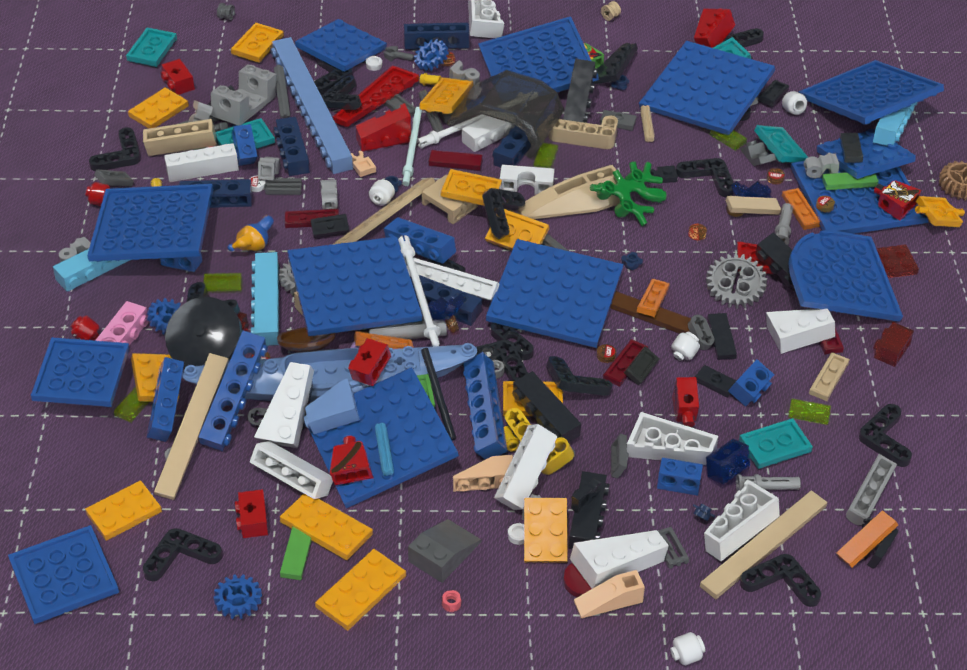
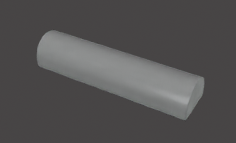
[368,319,447,339]
[846,454,897,525]

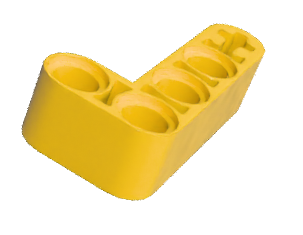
[505,408,574,475]

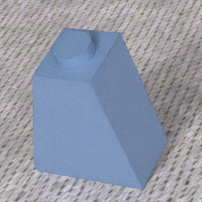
[304,378,360,434]

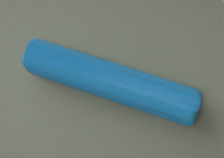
[375,423,394,476]

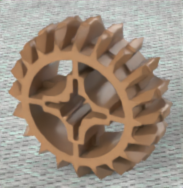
[939,160,967,201]

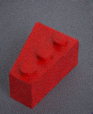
[694,8,735,48]
[356,103,411,152]

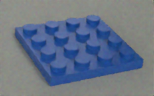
[295,19,387,72]
[817,129,916,179]
[31,337,130,407]
[8,525,119,624]

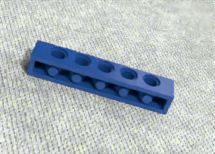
[198,330,268,451]
[463,352,507,460]

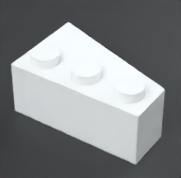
[766,309,835,354]

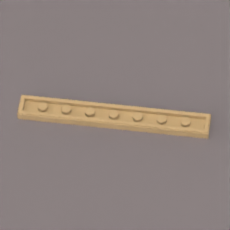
[333,178,435,244]
[154,353,229,500]
[700,490,827,599]

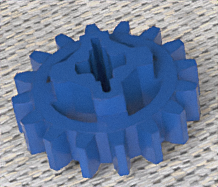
[414,39,449,71]
[147,298,181,335]
[214,574,262,619]

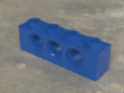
[384,217,456,264]
[146,357,184,442]

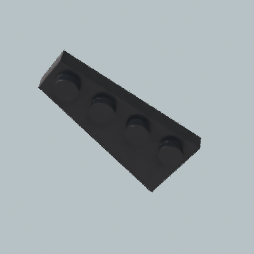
[592,43,638,84]

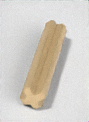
[641,105,655,142]

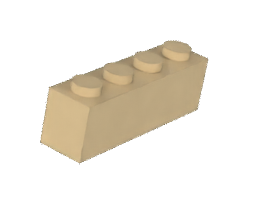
[143,119,217,156]

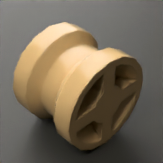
[601,1,621,21]

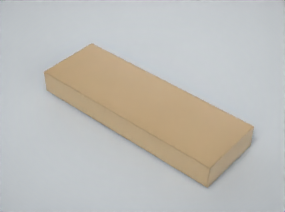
[725,196,781,215]
[809,353,850,401]

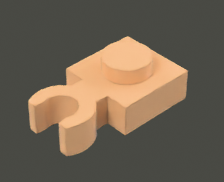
[351,151,376,177]

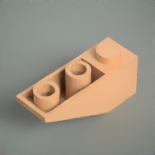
[453,455,513,492]
[574,570,645,618]

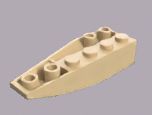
[517,165,620,219]

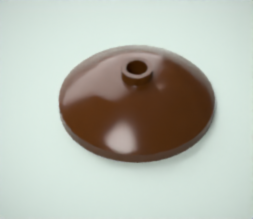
[277,327,335,353]

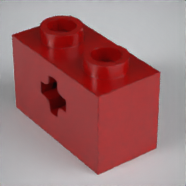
[161,59,195,95]
[348,338,391,386]
[235,489,268,538]

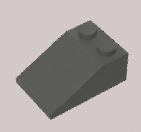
[408,519,481,583]

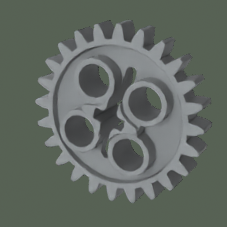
[706,253,767,309]

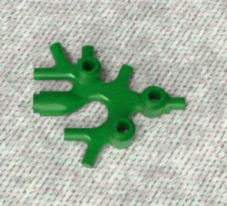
[590,162,666,226]

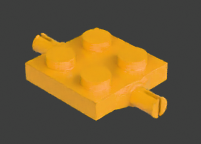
[915,196,965,227]

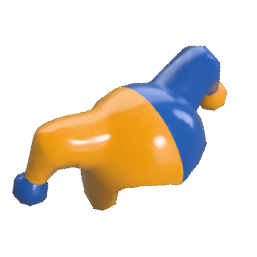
[227,215,274,251]

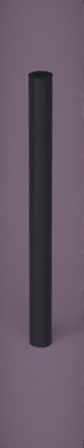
[421,348,456,440]

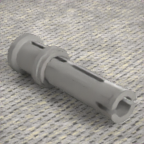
[775,203,793,245]
[736,474,800,492]

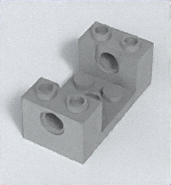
[211,65,276,125]

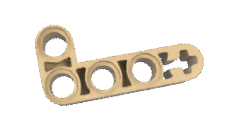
[549,116,618,149]

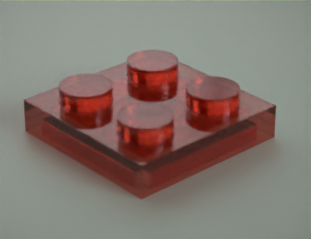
[876,244,919,278]

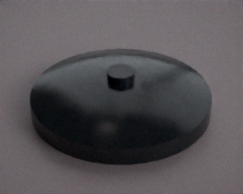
[165,297,242,369]

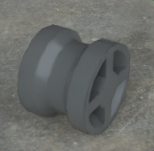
[217,2,235,21]

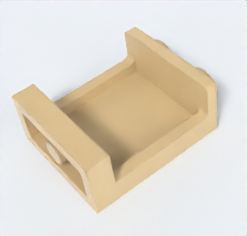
[422,175,477,224]

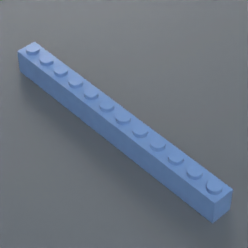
[271,37,353,174]

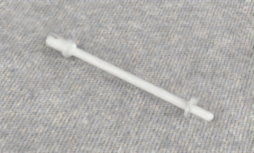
[417,93,538,149]
[398,236,441,346]

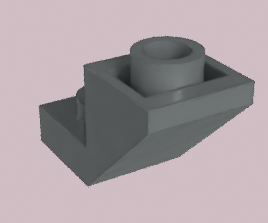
[741,140,776,166]

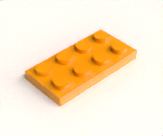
[420,77,473,114]
[280,494,373,560]
[315,549,406,631]

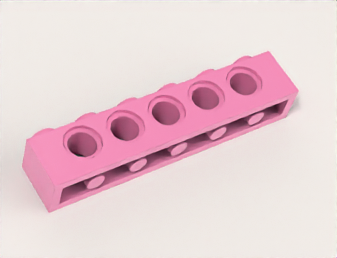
[95,301,149,346]

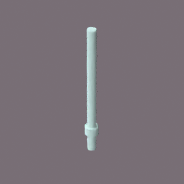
[402,107,422,186]

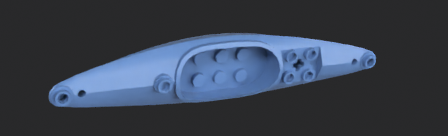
[182,343,477,403]

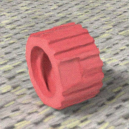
[442,590,461,612]

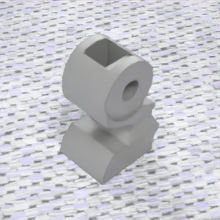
[449,60,480,89]
[188,100,213,123]
[803,152,839,178]
[258,157,280,180]
[320,180,338,209]
[59,237,91,262]

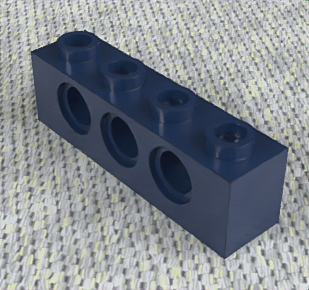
[404,22,469,50]
[492,113,544,168]
[273,117,310,176]
[179,179,252,208]
[411,275,482,326]

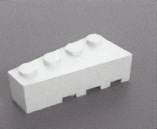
[468,0,504,38]
[254,362,314,448]
[627,412,718,465]
[704,479,780,561]
[570,530,669,589]

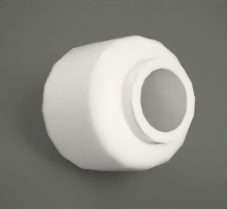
[782,91,807,115]
[369,179,395,206]
[671,332,700,361]
[670,632,705,665]

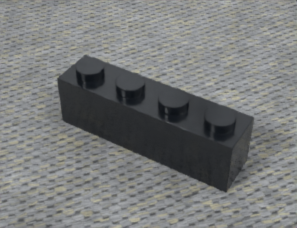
[563,59,598,123]
[755,232,797,296]
[512,371,581,443]
[568,471,610,549]

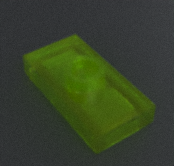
[709,130,747,151]
[533,142,558,168]
[203,273,242,291]
[114,387,150,422]
[788,399,831,425]

